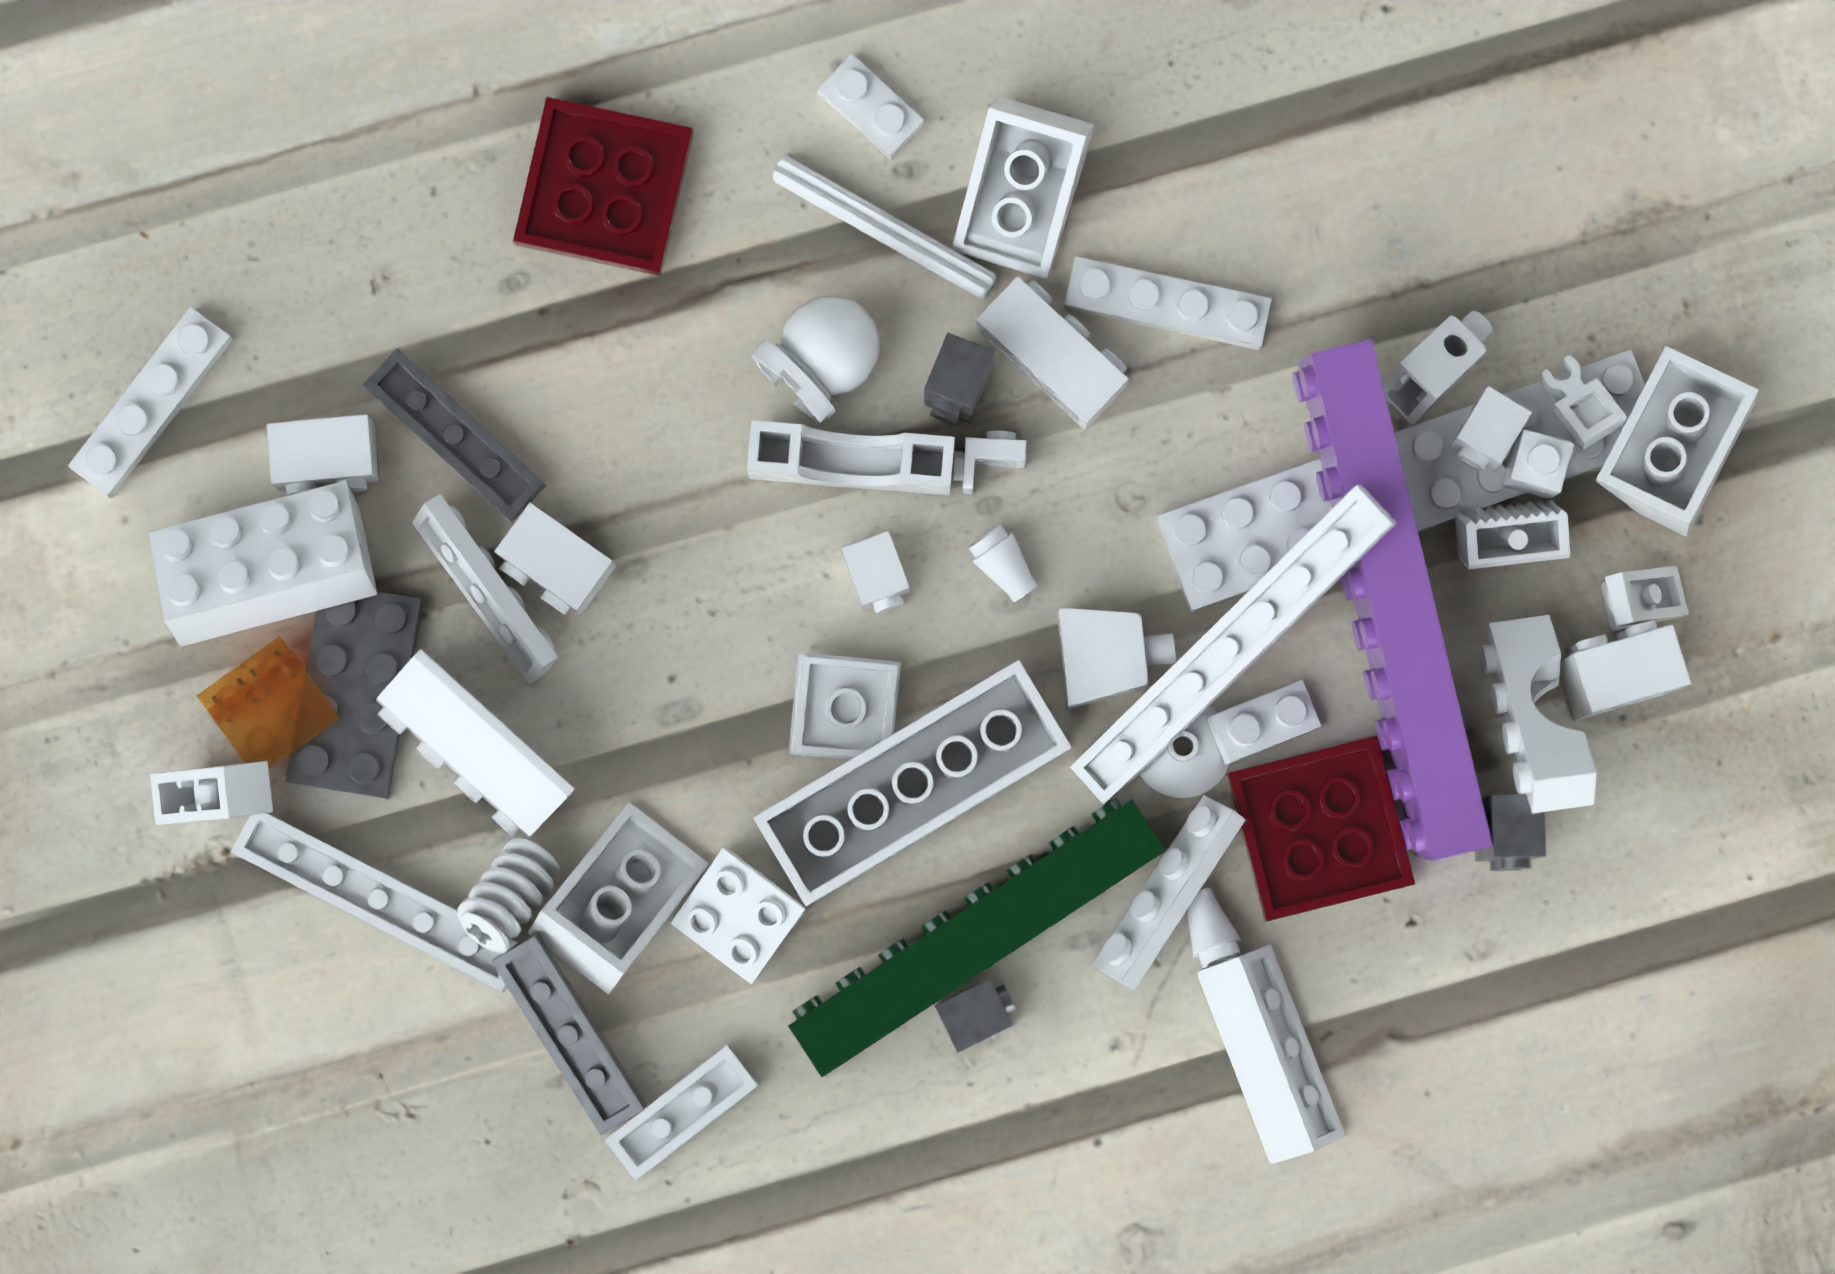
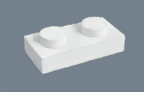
[817,53,925,160]
[1206,680,1322,765]

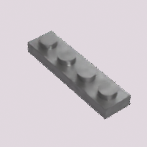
[363,348,546,522]
[492,932,647,1135]

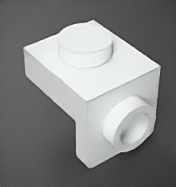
[953,431,1027,495]

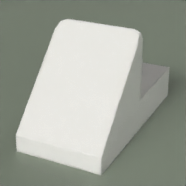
[1601,565,1689,631]

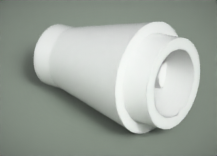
[968,524,1038,602]
[1187,888,1241,968]

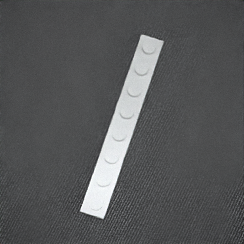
[1070,485,1397,804]

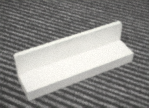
[1198,944,1346,1164]

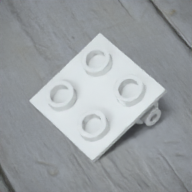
[670,847,806,984]

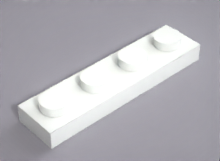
[1064,256,1272,350]
[68,307,234,499]
[412,494,558,684]
[1092,795,1246,991]

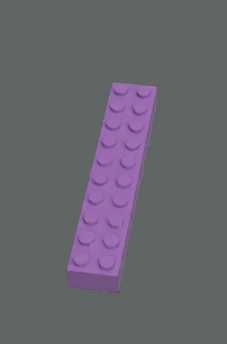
[1292,339,1493,861]

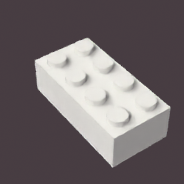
[148,480,378,647]

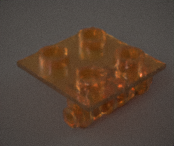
[196,636,339,770]

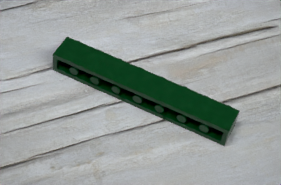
[788,798,1166,1078]

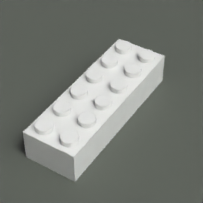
[753,660,1072,907]

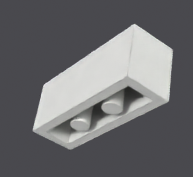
[976,276,1129,430]

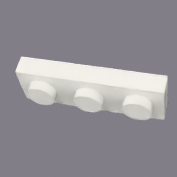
[605,1045,759,1181]

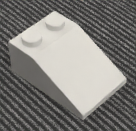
[952,96,1095,279]
[528,802,709,995]

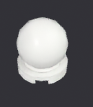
[751,296,881,425]

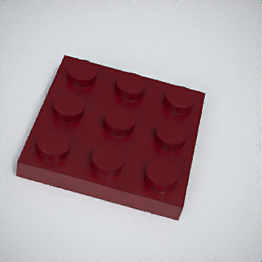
[513,97,694,276]
[1227,736,1416,922]

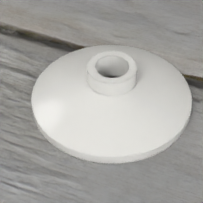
[1139,706,1230,799]

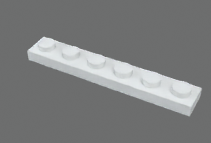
[231,813,520,992]

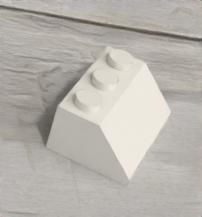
[1596,346,1759,536]

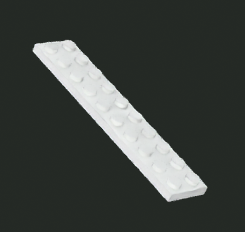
[1156,349,1645,613]

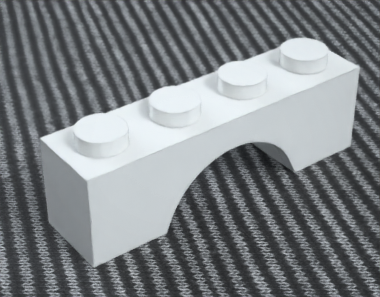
[747,420,955,496]
[1480,615,1597,813]

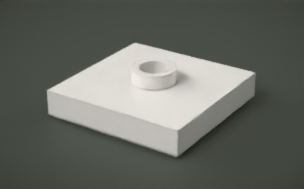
[788,652,901,760]

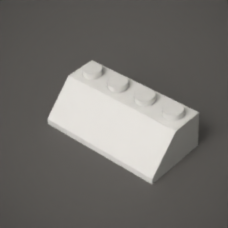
[376,649,575,838]

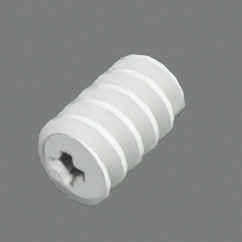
[457,838,560,954]

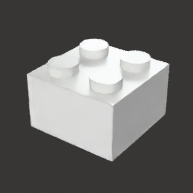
[1560,620,1691,721]

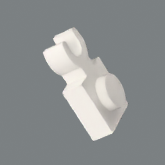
[1541,355,1627,450]

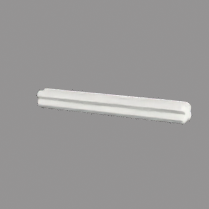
[772,156,996,299]

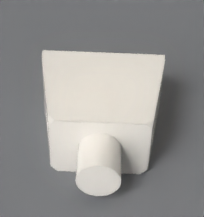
[1383,311,1493,426]
[1057,608,1176,709]

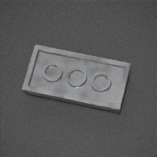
[285,591,424,799]

